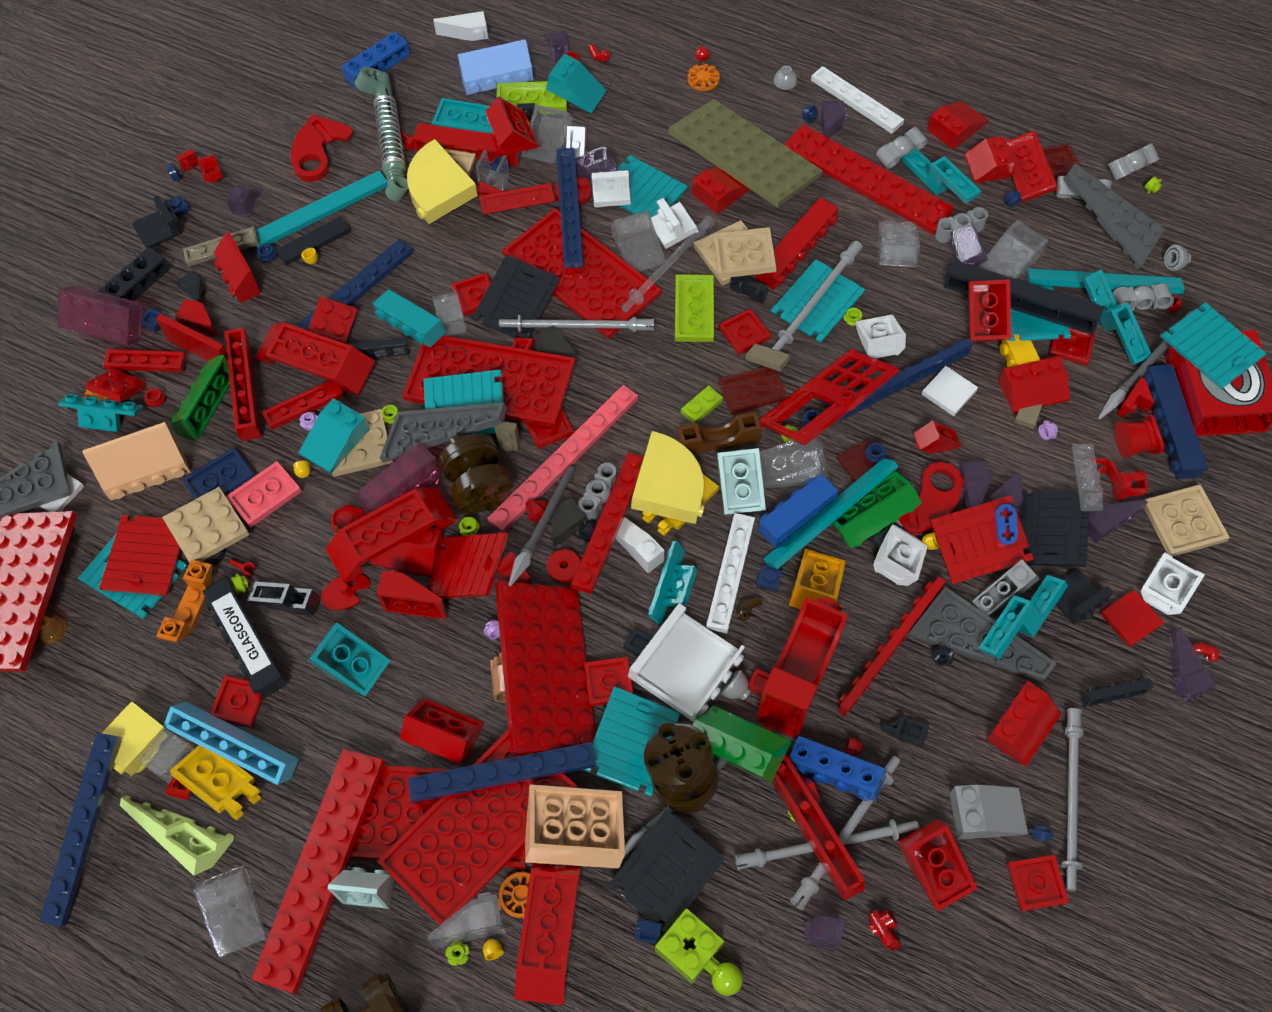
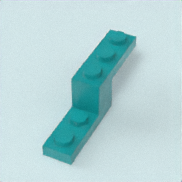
[902,149,981,204]
[1082,269,1151,365]
[978,575,1068,659]

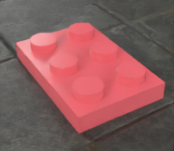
[226,461,302,528]

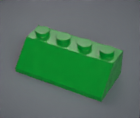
[171,355,230,441]
[831,471,922,549]
[692,706,791,783]

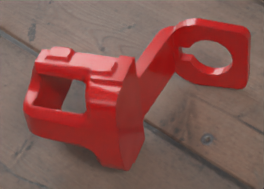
[1085,458,1148,501]

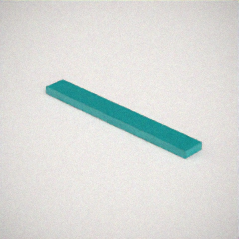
[256,171,388,248]
[1026,268,1185,294]
[763,458,898,569]

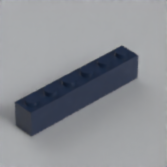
[1143,364,1208,480]

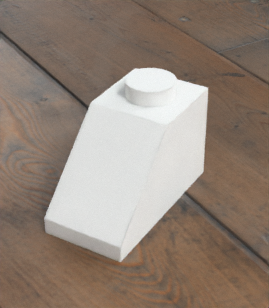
[566,126,587,164]

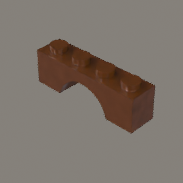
[677,412,762,454]

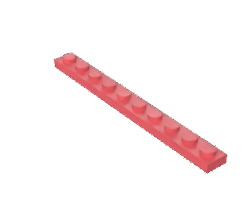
[487,385,638,533]

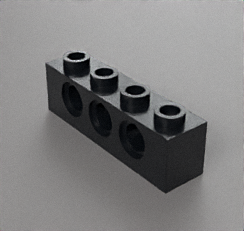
[92,247,170,318]

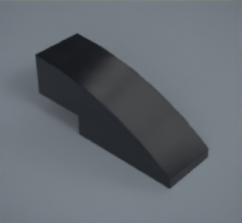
[247,582,321,616]

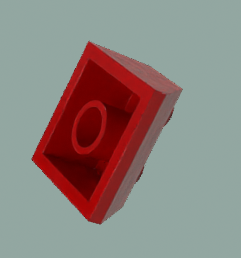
[964,136,1014,183]

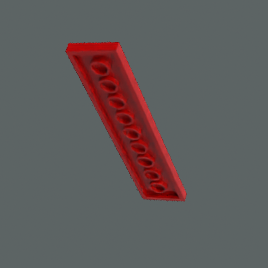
[783,124,954,235]
[251,749,386,995]

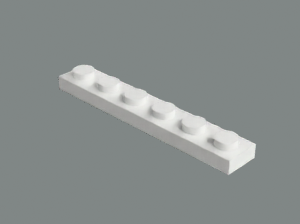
[811,66,904,134]
[706,513,755,633]

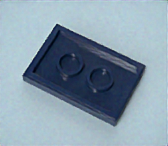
[181,447,255,499]

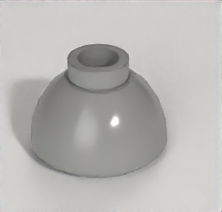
[773,65,797,90]
[1164,244,1191,271]
[721,670,751,700]

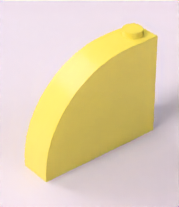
[407,139,478,224]
[631,431,705,524]

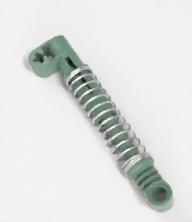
[354,66,409,202]

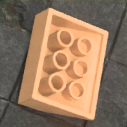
[83,422,190,500]
[525,785,625,868]

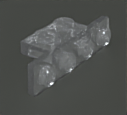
[1071,444,1103,511]

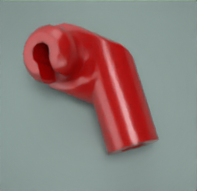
[588,44,611,62]
[1184,642,1220,662]

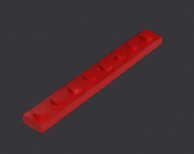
[571,453,644,594]
[838,576,946,717]

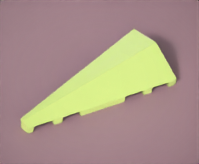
[120,795,234,876]

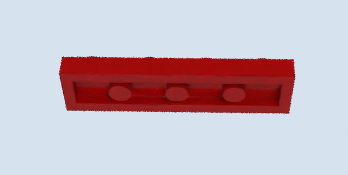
[479,183,555,215]
[103,349,186,373]
[262,381,344,430]

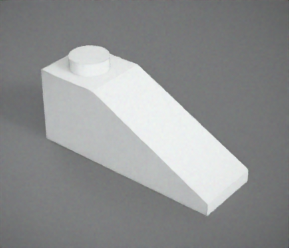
[433,11,488,41]
[615,517,664,573]

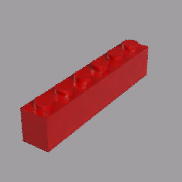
[413,123,523,166]
[755,197,839,291]
[224,328,262,441]

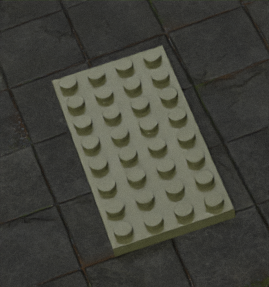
[668,99,823,208]

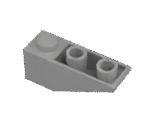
[972,560,1040,616]

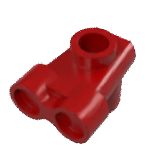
[868,909,902,951]

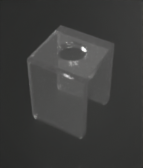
[476,150,509,191]
[432,291,467,336]
[139,728,194,784]

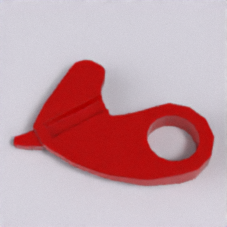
[290,114,353,182]
[896,462,963,537]

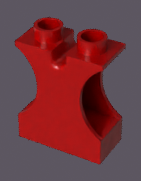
[756,597,848,740]

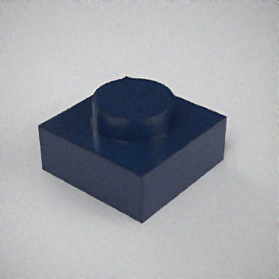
[167,195,190,217]
[138,307,165,333]
[756,565,783,592]
[635,920,662,944]

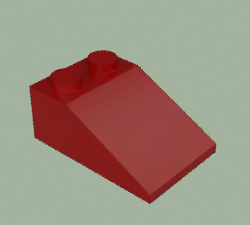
[927,101,989,150]
[692,167,751,214]
[376,570,448,620]
[897,820,978,912]

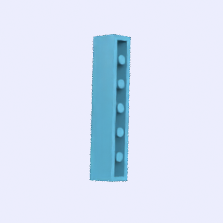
[163,702,298,785]

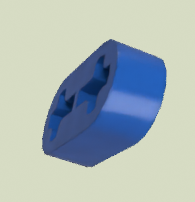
[994,504,1018,545]

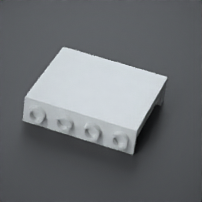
[628,603,744,722]

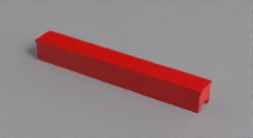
[765,727,865,901]

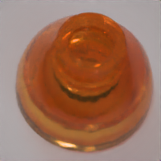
[37,614,66,644]

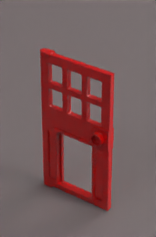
[759,349,899,446]

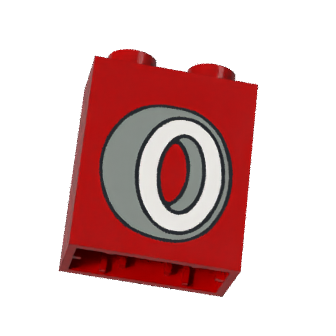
[1164,327,1272,437]

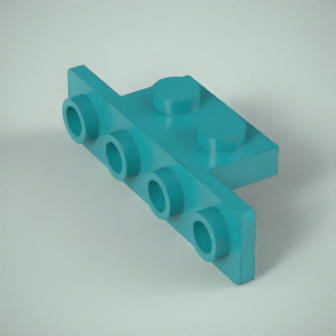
[58,394,143,432]
[649,541,698,624]

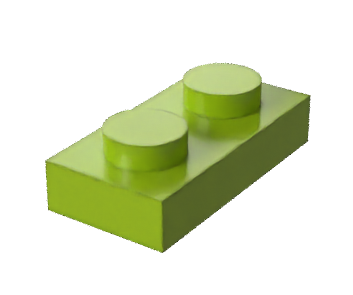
[681,386,723,424]

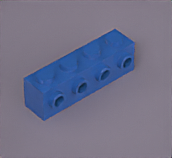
[341,32,410,90]
[758,474,838,548]
[789,736,887,802]

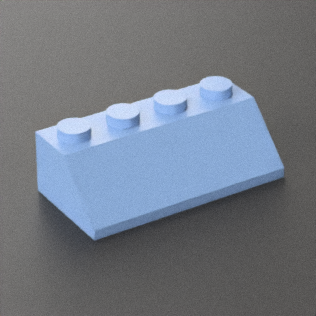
[458,40,533,95]

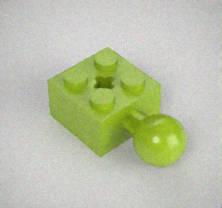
[655,908,743,996]

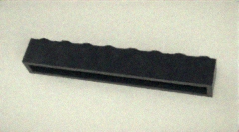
[944,260,1104,335]

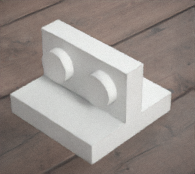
[592,170,631,207]
[648,198,698,249]

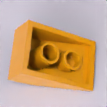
[789,549,846,610]

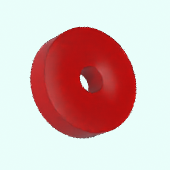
[547,550,580,584]

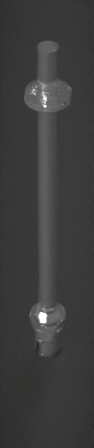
[621,216,714,312]

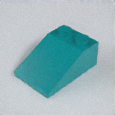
[545,54,607,114]
[299,398,369,474]
[307,623,391,697]

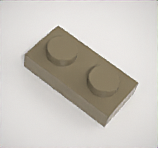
[495,422,520,451]

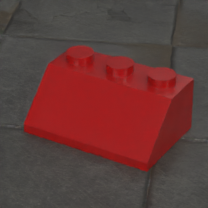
[485,96,539,153]
[213,232,261,303]
[968,279,1011,343]
[999,356,1070,414]
[371,528,444,578]
[987,681,1061,767]
[399,698,484,764]

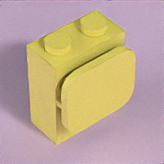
[92,701,170,777]

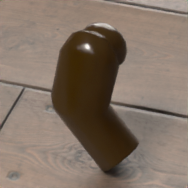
[736,595,762,621]

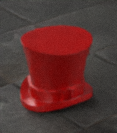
[1114,414,1164,459]

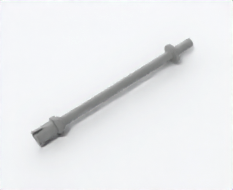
[772,241,863,351]
[499,315,654,332]
[1061,708,1083,891]
[790,756,900,910]
[734,819,919,870]

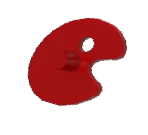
[321,574,370,610]

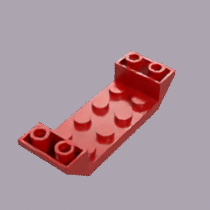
[254,322,375,396]
[325,488,457,583]
[514,863,582,1006]

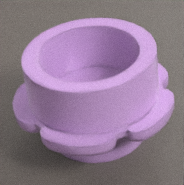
[300,412,318,431]
[1038,421,1058,440]
[484,620,500,639]

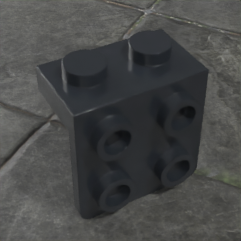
[132,196,181,249]
[1056,570,1114,625]

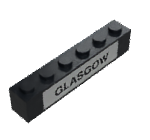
[202,578,287,699]

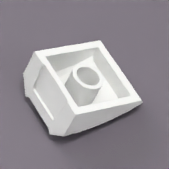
[855,315,906,359]
[873,524,928,586]
[1141,553,1204,615]

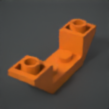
[156,560,212,643]

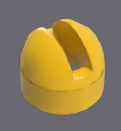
[301,248,318,265]
[293,461,311,478]
[922,532,939,550]
[483,939,504,961]

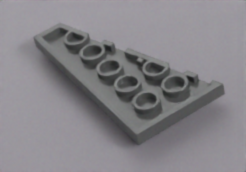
[1064,163,1165,270]
[379,403,507,463]
[0,441,71,519]
[908,586,1057,682]

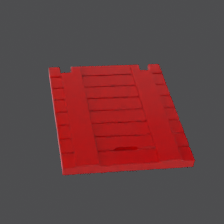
[930,495,1034,584]
[99,515,181,596]
[428,532,509,598]

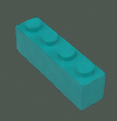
[372,289,446,348]

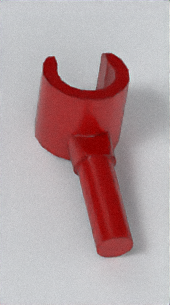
[401,131,414,150]
[229,559,256,578]

